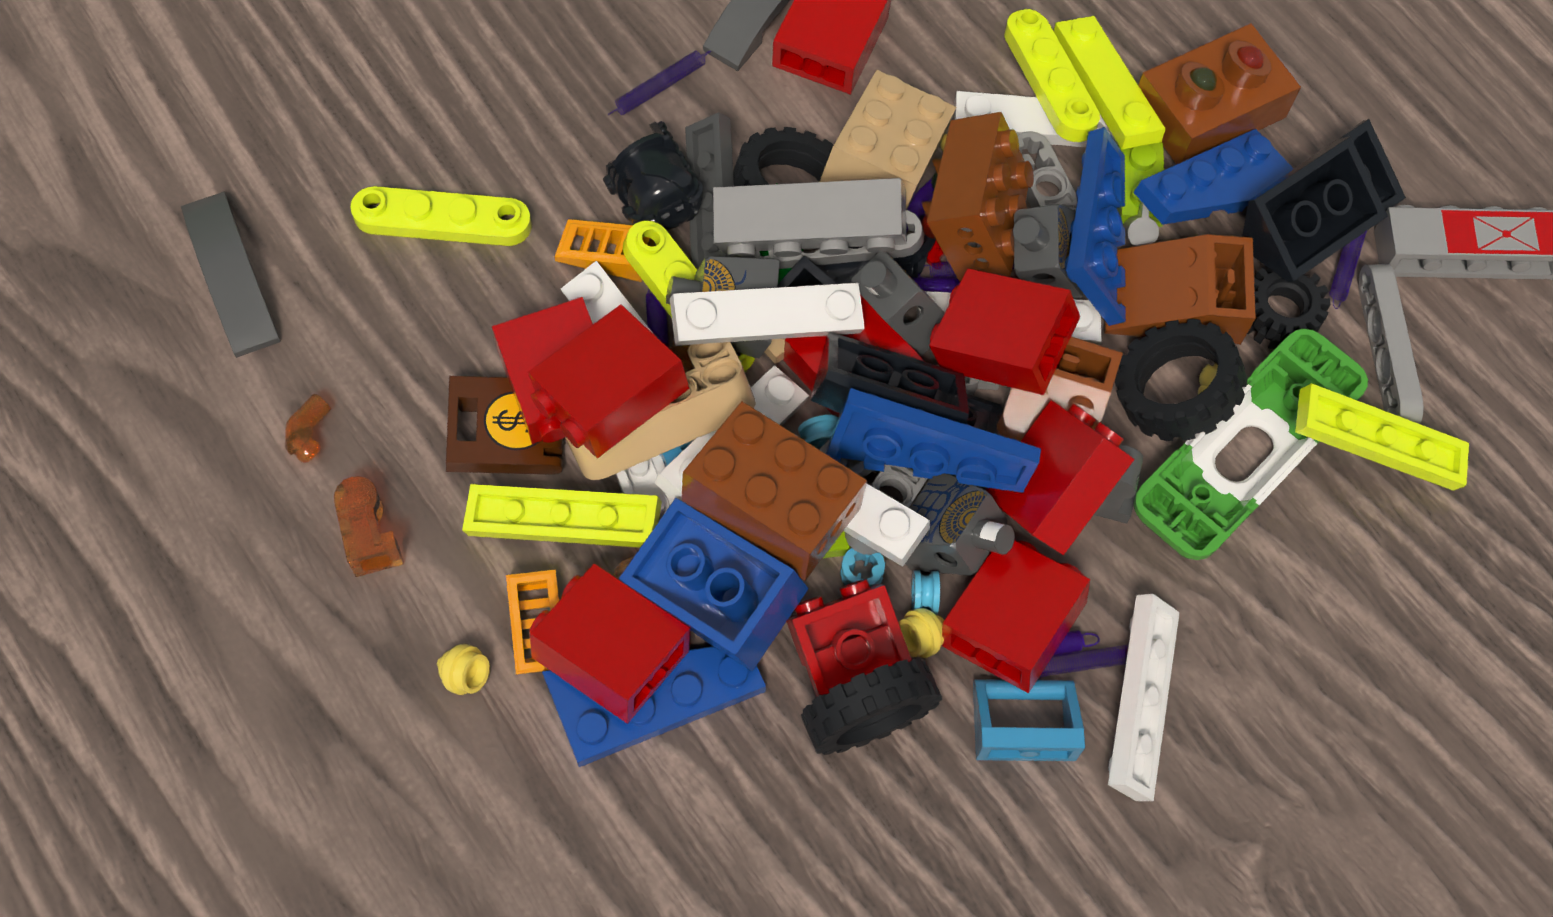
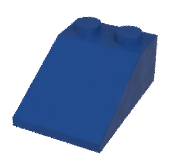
[619,498,809,671]

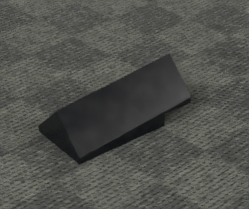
[1242,119,1406,282]
[810,331,1007,438]

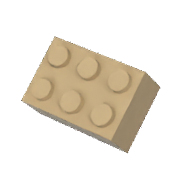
[819,70,957,210]

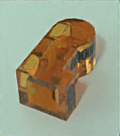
[334,476,404,577]

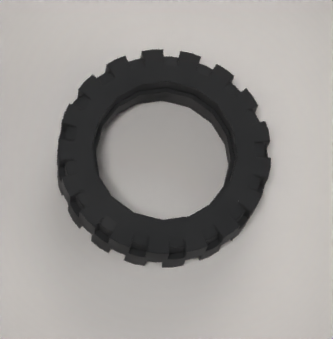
[733,127,834,186]
[1114,319,1247,441]
[801,659,943,755]

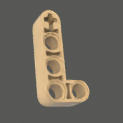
[565,342,756,480]

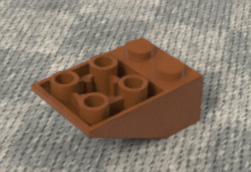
[1104,234,1256,345]
[1003,337,1123,441]

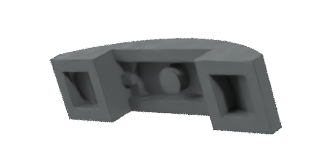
[703,0,790,71]
[181,191,281,358]

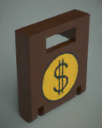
[446,376,563,475]

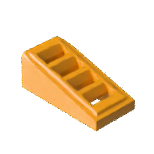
[554,219,654,282]
[506,570,559,675]

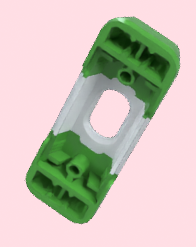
[1134,329,1368,560]

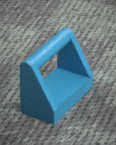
[973,679,1085,761]

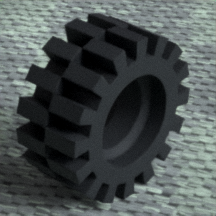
[1247,268,1331,350]

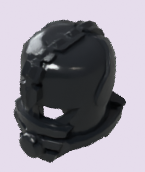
[603,121,703,231]

